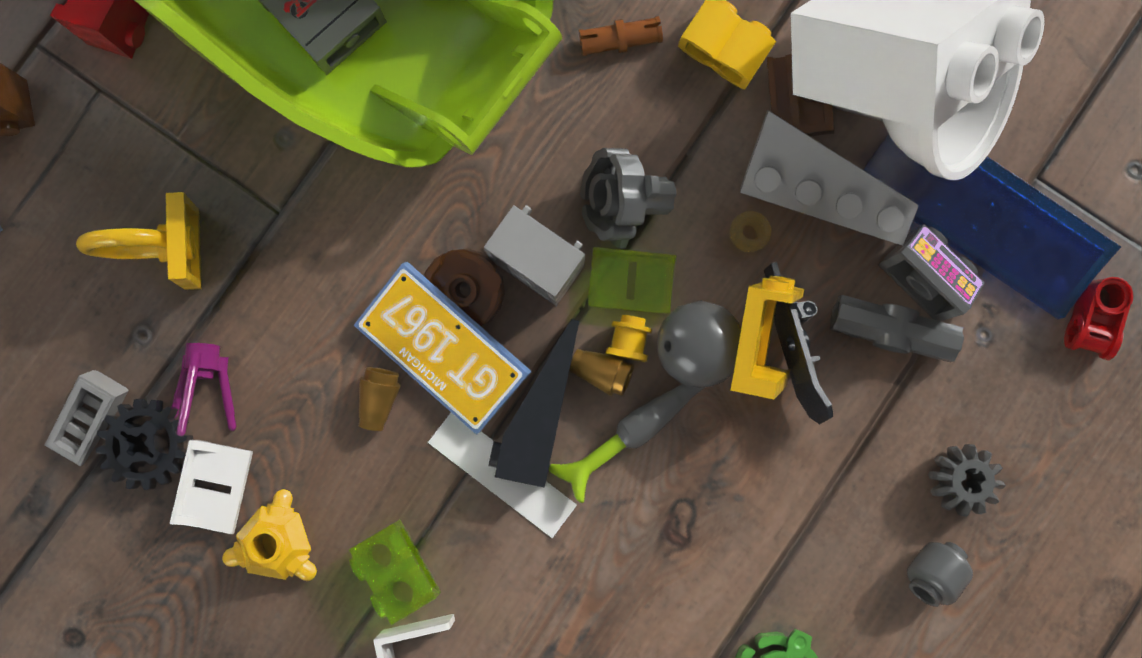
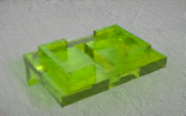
[588,247,677,314]

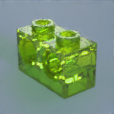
[349,520,441,625]

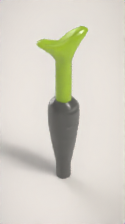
[549,384,705,503]

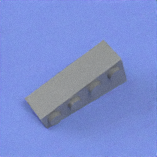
[740,110,919,246]

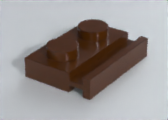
[767,54,835,136]

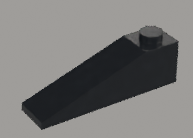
[488,319,580,488]

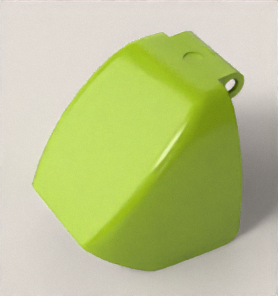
[134,0,562,168]

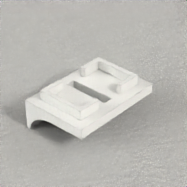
[170,440,253,534]

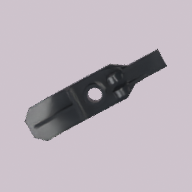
[764,262,833,425]

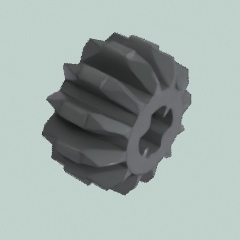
[928,444,1006,516]

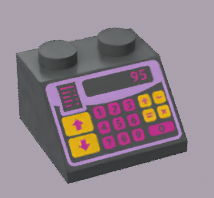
[878,224,985,321]

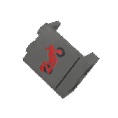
[259,0,387,75]

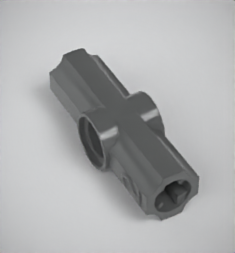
[830,295,964,362]

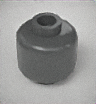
[907,542,973,607]

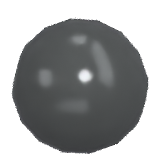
[657,300,741,388]

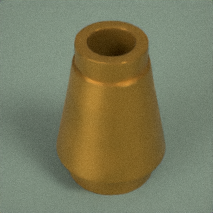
[569,349,634,396]
[358,367,401,431]

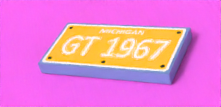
[354,262,532,435]

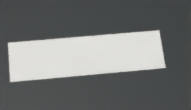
[428,413,577,538]

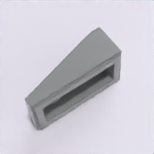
[44,370,129,466]

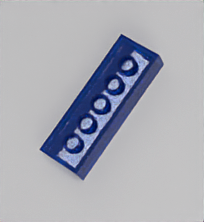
[862,133,1121,319]

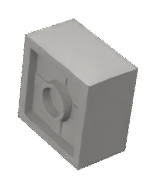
[484,205,585,306]

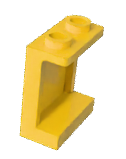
[731,276,804,400]

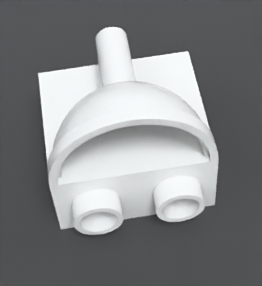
[791,0,1044,180]

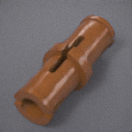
[579,16,663,56]

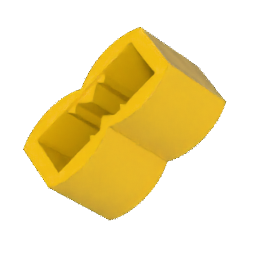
[678,0,776,90]

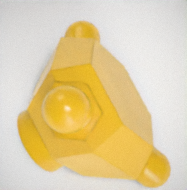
[222,489,317,581]

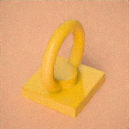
[76,192,201,290]

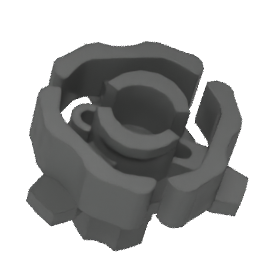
[580,148,677,248]

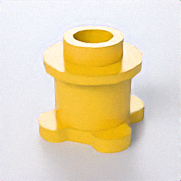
[605,315,653,362]

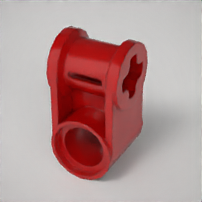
[1064,277,1133,361]

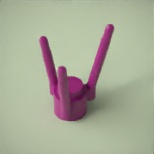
[172,343,237,437]

